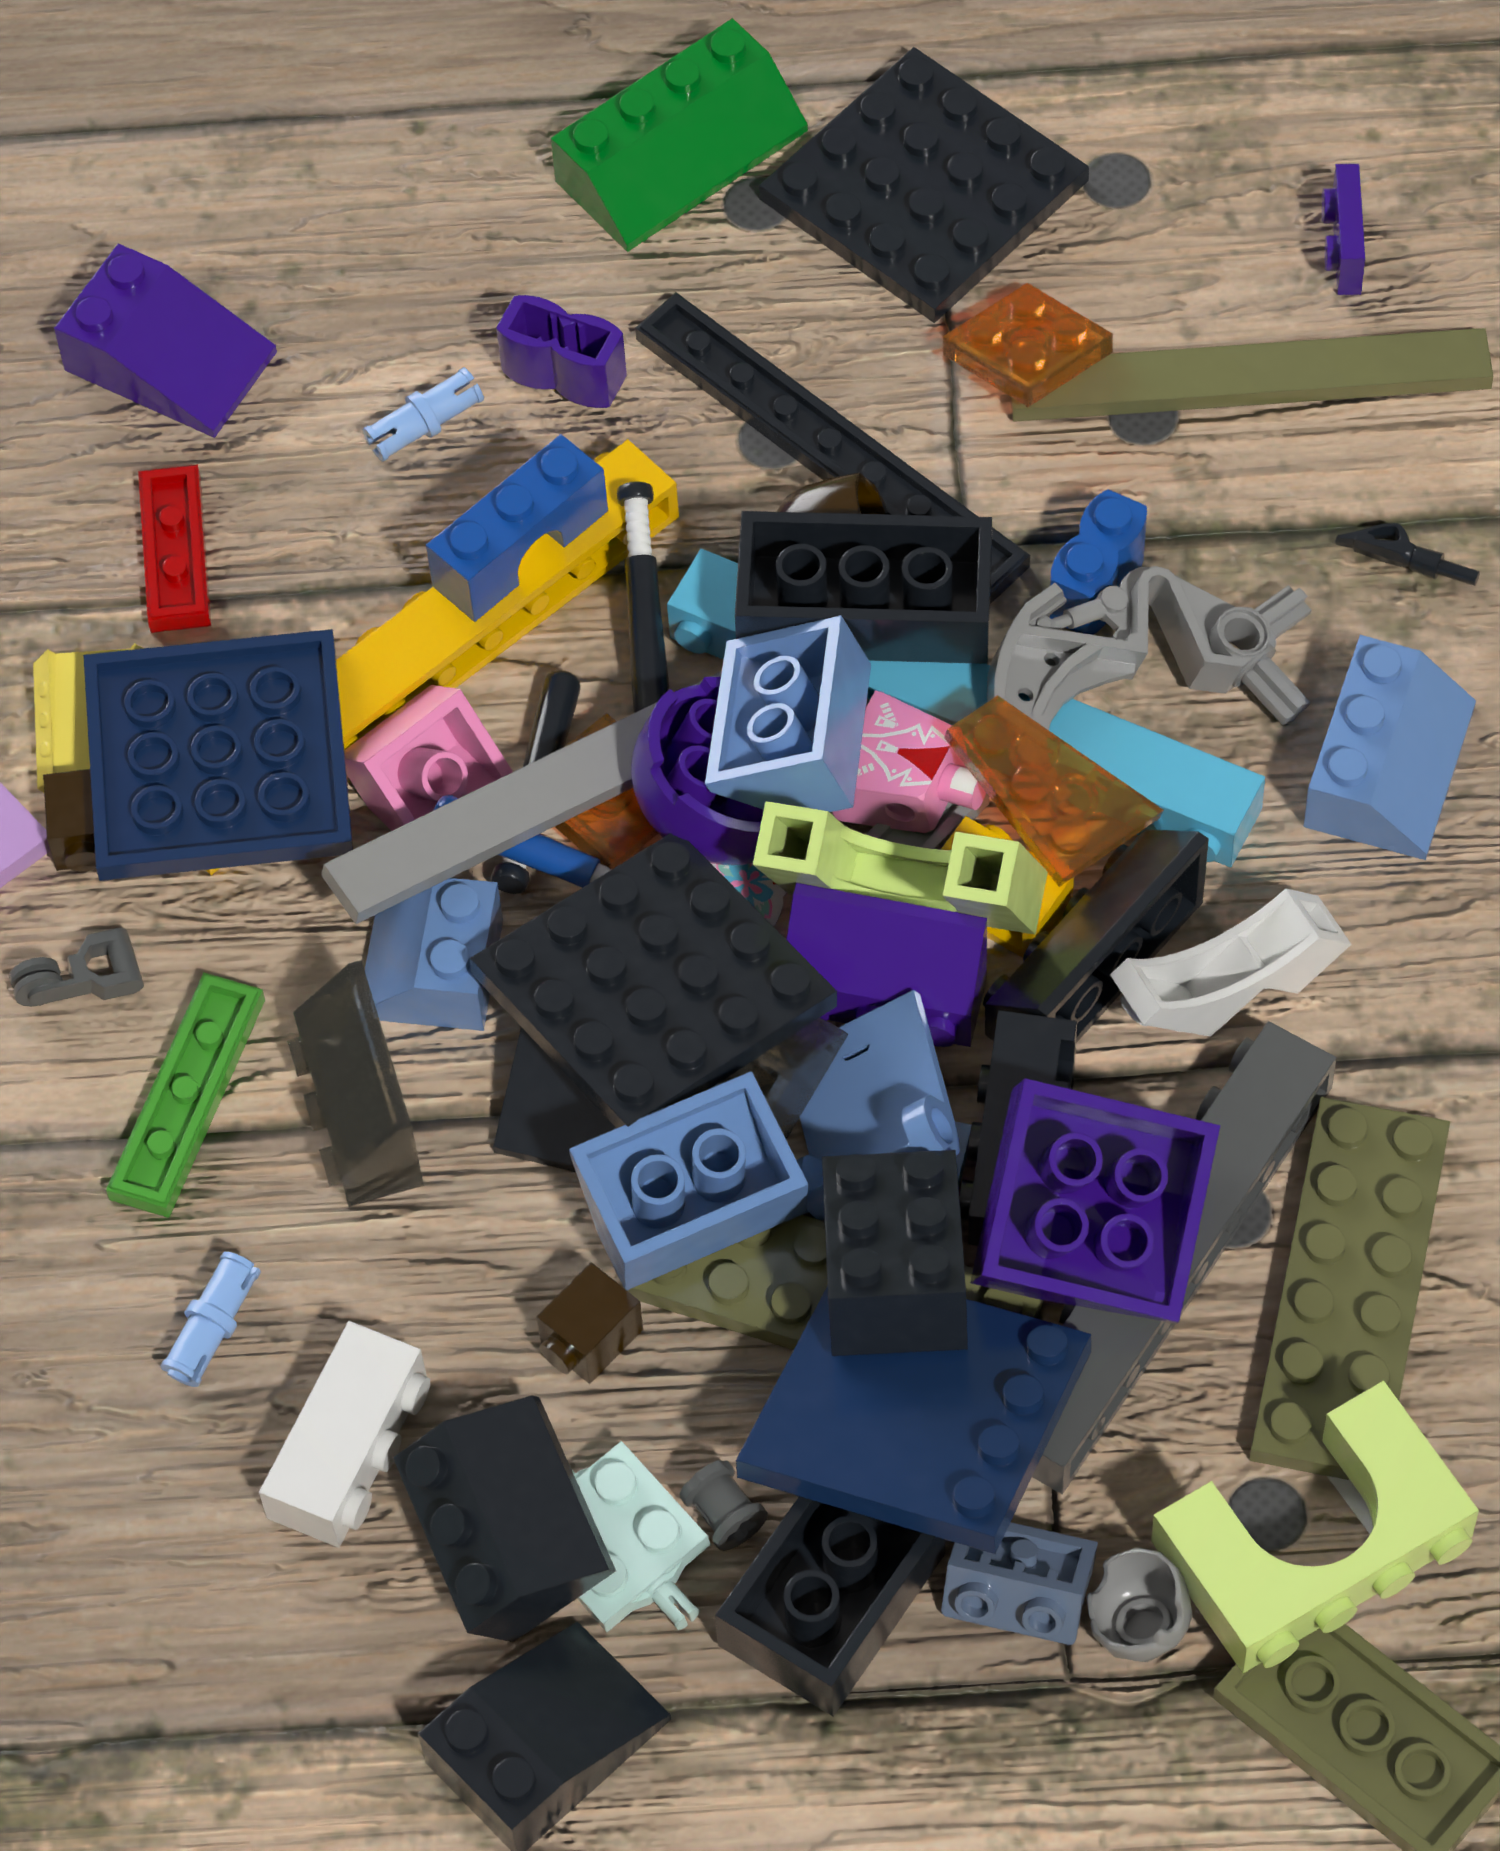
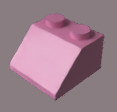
[345,685,513,831]

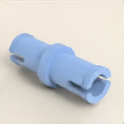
[362,367,484,462]
[160,1251,261,1387]

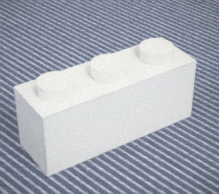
[259,1321,430,1548]

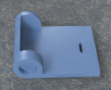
[784,990,960,1220]

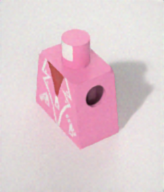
[833,690,988,833]

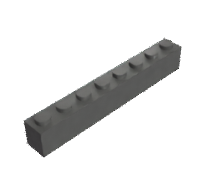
[1032,1021,1337,1495]

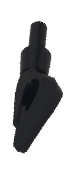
[1335,523,1480,586]

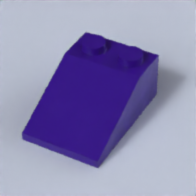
[54,243,277,438]

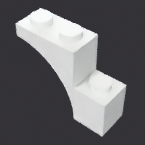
[1110,889,1352,1037]

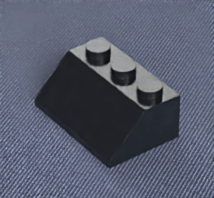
[393,1395,616,1642]

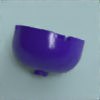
[631,677,764,865]

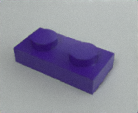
[1322,164,1365,295]

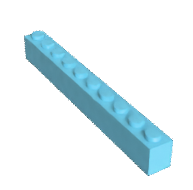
[667,549,1265,868]

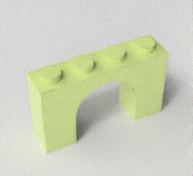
[753,801,1048,935]
[1151,1380,1479,1673]

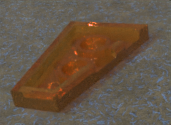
[944,695,1164,887]

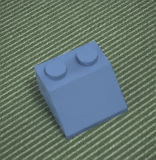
[357,878,503,1031]

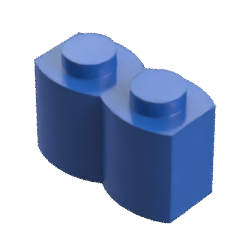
[1049,489,1147,635]

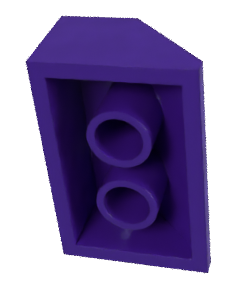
[787,883,987,1047]

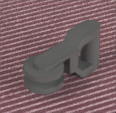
[9,928,144,1007]

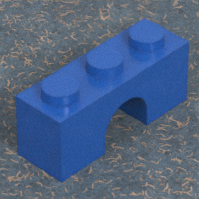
[426,434,608,622]

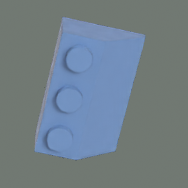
[705,616,871,812]
[1304,635,1476,860]
[569,1071,808,1290]

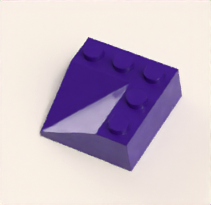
[970,1078,1221,1324]

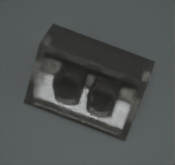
[287,960,424,1207]

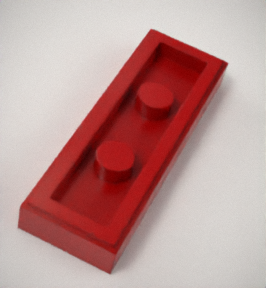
[138,464,211,633]

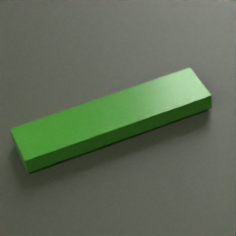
[106,972,265,1218]

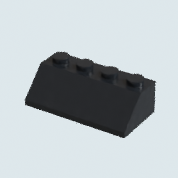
[983,829,1209,1043]

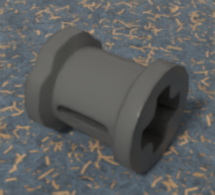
[679,1460,768,1551]

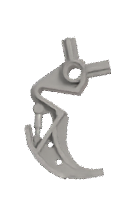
[987,566,1311,808]

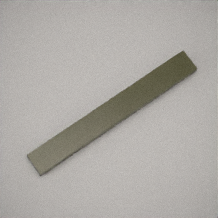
[1008,328,1494,422]

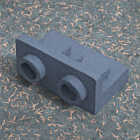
[941,1522,1098,1645]

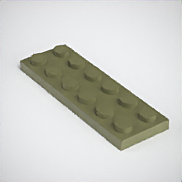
[1250,1097,1450,1480]
[627,1215,1044,1350]

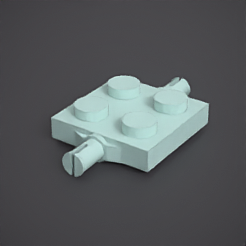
[572,1441,711,1632]

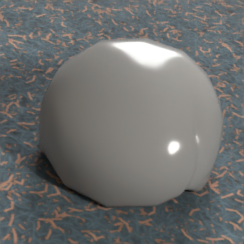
[1087,1547,1192,1662]

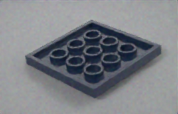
[83,629,353,881]
[736,1286,1091,1554]

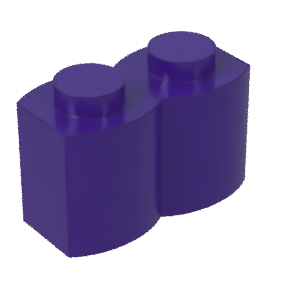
[496,295,627,408]

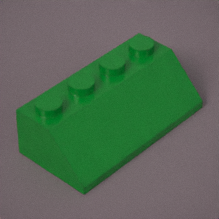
[551,18,808,252]

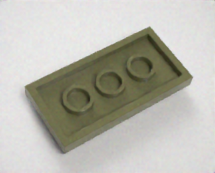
[1213,1624,1500,1851]

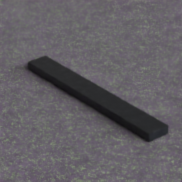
[635,292,1030,604]

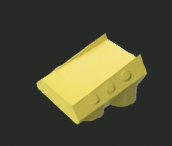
[33,643,144,793]

